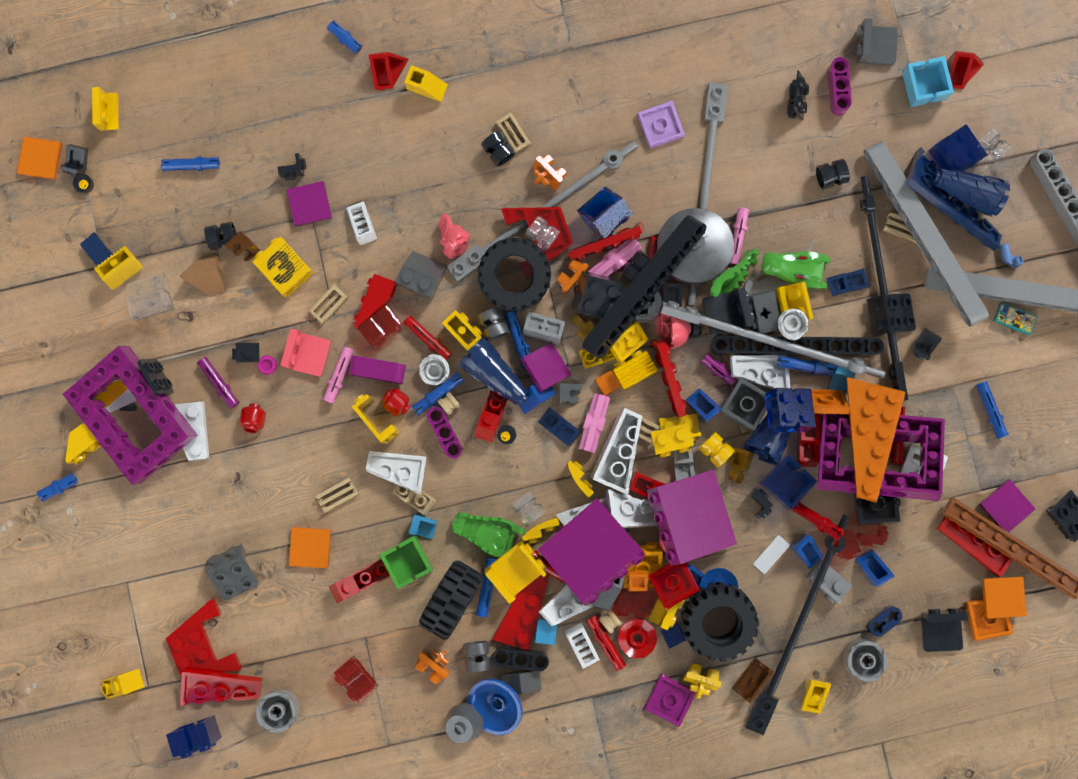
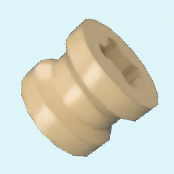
[438,392,461,416]
[599,609,623,634]

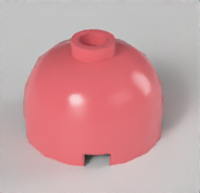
[656,313,691,349]

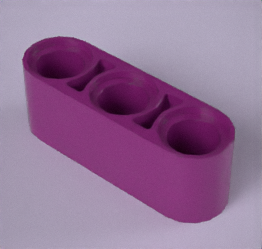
[828,57,852,116]
[349,355,406,384]
[427,407,463,459]

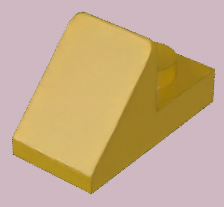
[801,679,831,714]

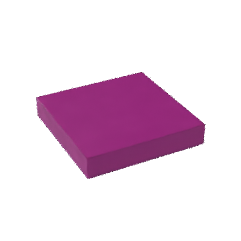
[287,181,332,227]
[520,342,572,392]
[979,479,1036,533]
[644,673,696,727]

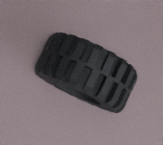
[477,238,551,311]
[419,560,484,640]
[681,582,759,662]

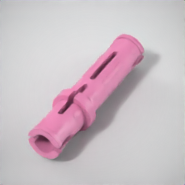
[729,207,750,266]
[322,346,354,404]

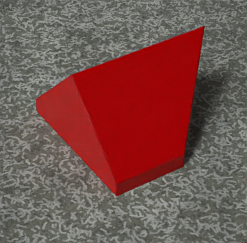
[947,51,984,89]
[369,52,409,90]

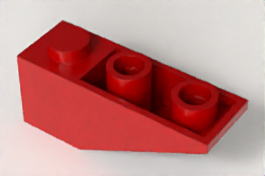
[353,274,397,330]
[474,390,508,443]
[329,559,390,604]

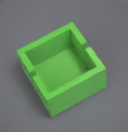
[380,535,434,589]

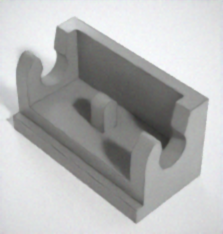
[523,312,565,346]

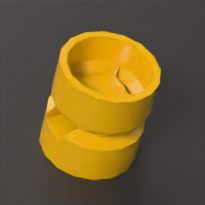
[698,431,735,468]

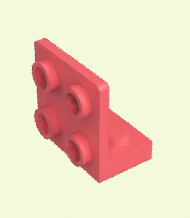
[280,328,331,377]

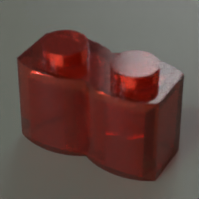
[358,305,403,348]
[334,656,379,703]

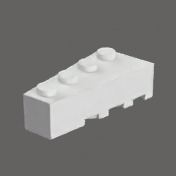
[590,407,642,495]

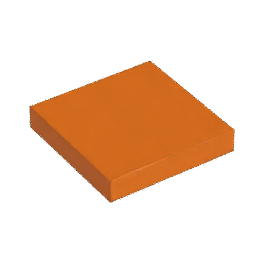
[17,137,63,180]
[804,389,850,414]
[289,527,331,568]
[982,576,1027,618]
[965,598,1013,641]

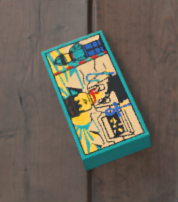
[993,303,1037,335]

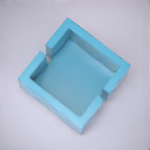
[902,56,954,107]

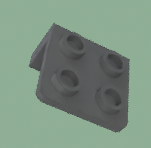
[856,18,898,65]
[206,544,258,600]

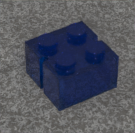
[928,124,988,172]
[576,186,633,239]
[765,388,816,432]
[759,454,817,510]
[166,715,222,759]

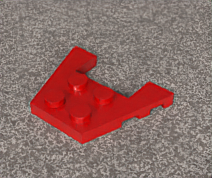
[501,207,573,279]
[166,598,242,675]

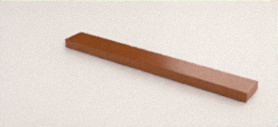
[941,497,1078,599]

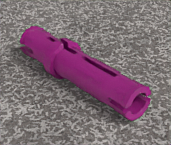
[197,357,240,409]

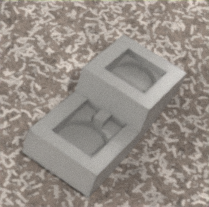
[672,447,695,481]

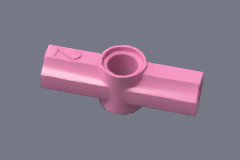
[588,239,642,277]
[579,393,610,453]

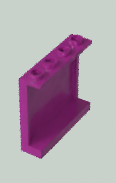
[647,469,737,566]
[538,498,645,606]

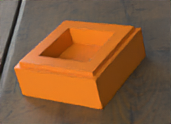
[595,370,621,396]
[628,570,648,591]

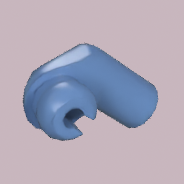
[999,244,1023,268]

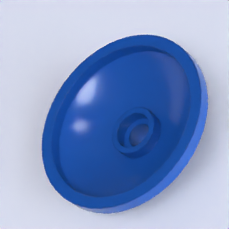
[468,678,523,735]

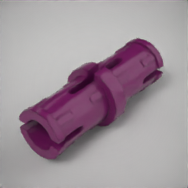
[700,353,737,386]

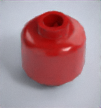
[381,388,410,416]
[239,404,266,433]

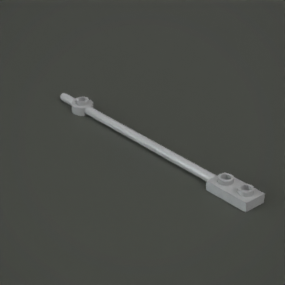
[687,82,728,306]
[447,141,638,282]
[661,301,885,379]

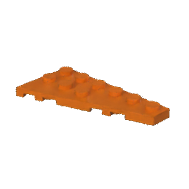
[846,377,906,503]

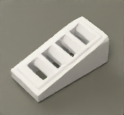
[346,201,377,245]
[564,623,600,669]

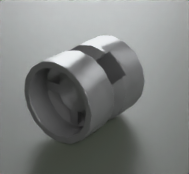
[477,307,510,341]
[463,641,491,672]

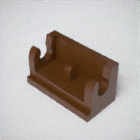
[225,231,261,262]
[732,657,774,703]

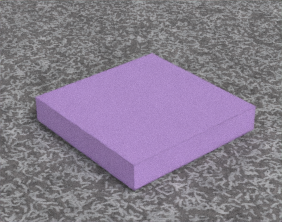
[637,101,685,149]

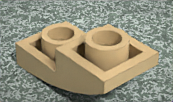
[392,485,437,516]

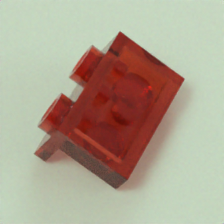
[612,588,654,618]

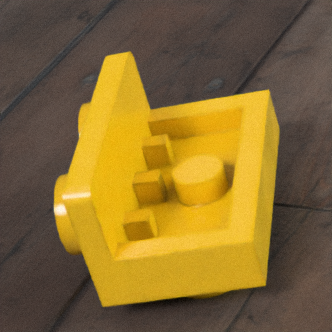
[650,423,694,458]
[648,597,685,630]

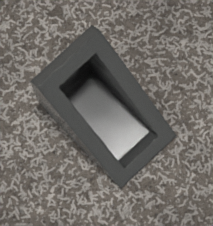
[501,670,541,694]

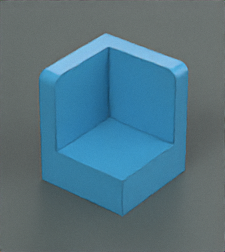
[828,366,856,394]
[409,514,438,539]
[535,619,557,645]

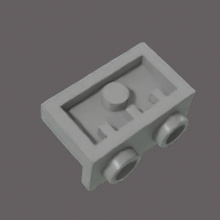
[806,560,852,604]

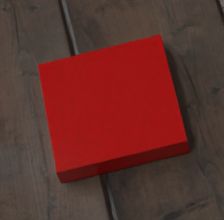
[649,562,700,610]

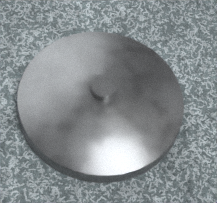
[657,208,734,284]

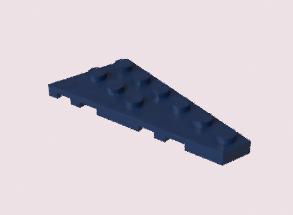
[906,147,1002,251]

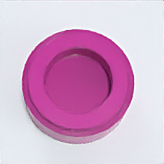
[257,355,278,375]

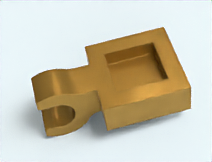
[571,314,595,342]
[728,447,754,484]

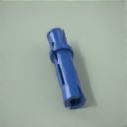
[161,156,220,171]
[504,311,530,369]
[777,355,835,377]
[411,372,464,416]
[975,381,1009,439]
[476,557,497,617]

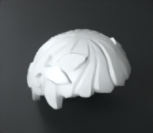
[778,309,808,340]
[419,354,450,385]

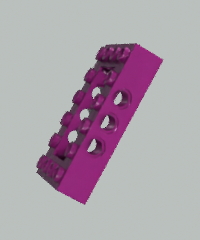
[62,346,198,485]
[817,413,945,501]

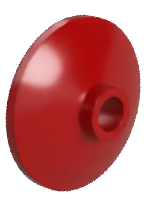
[618,619,657,658]

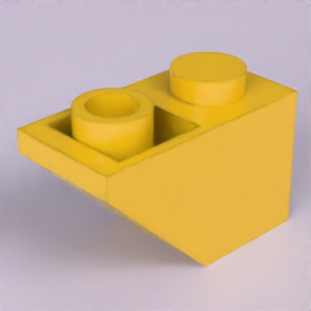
[404,65,448,103]
[65,422,101,464]
[101,669,145,699]

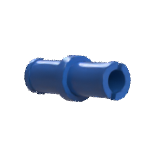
[327,20,363,54]
[37,472,79,502]

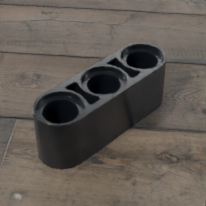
[492,647,549,671]

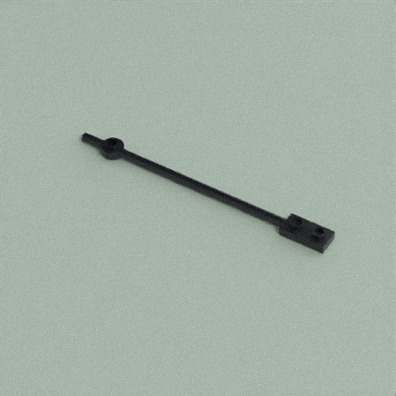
[860,176,909,401]
[745,514,850,736]

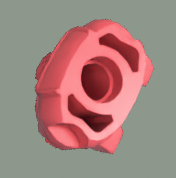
[438,213,470,259]

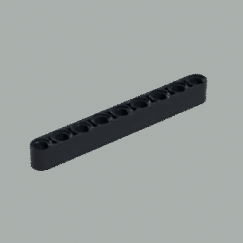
[582,215,706,359]
[710,336,884,357]

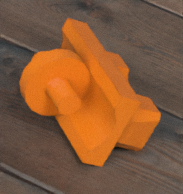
[531,154,567,191]
[556,259,589,294]
[414,649,450,685]

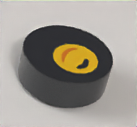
[73,174,94,194]
[497,425,517,444]

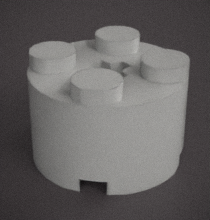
[843,639,888,682]
[256,689,300,733]

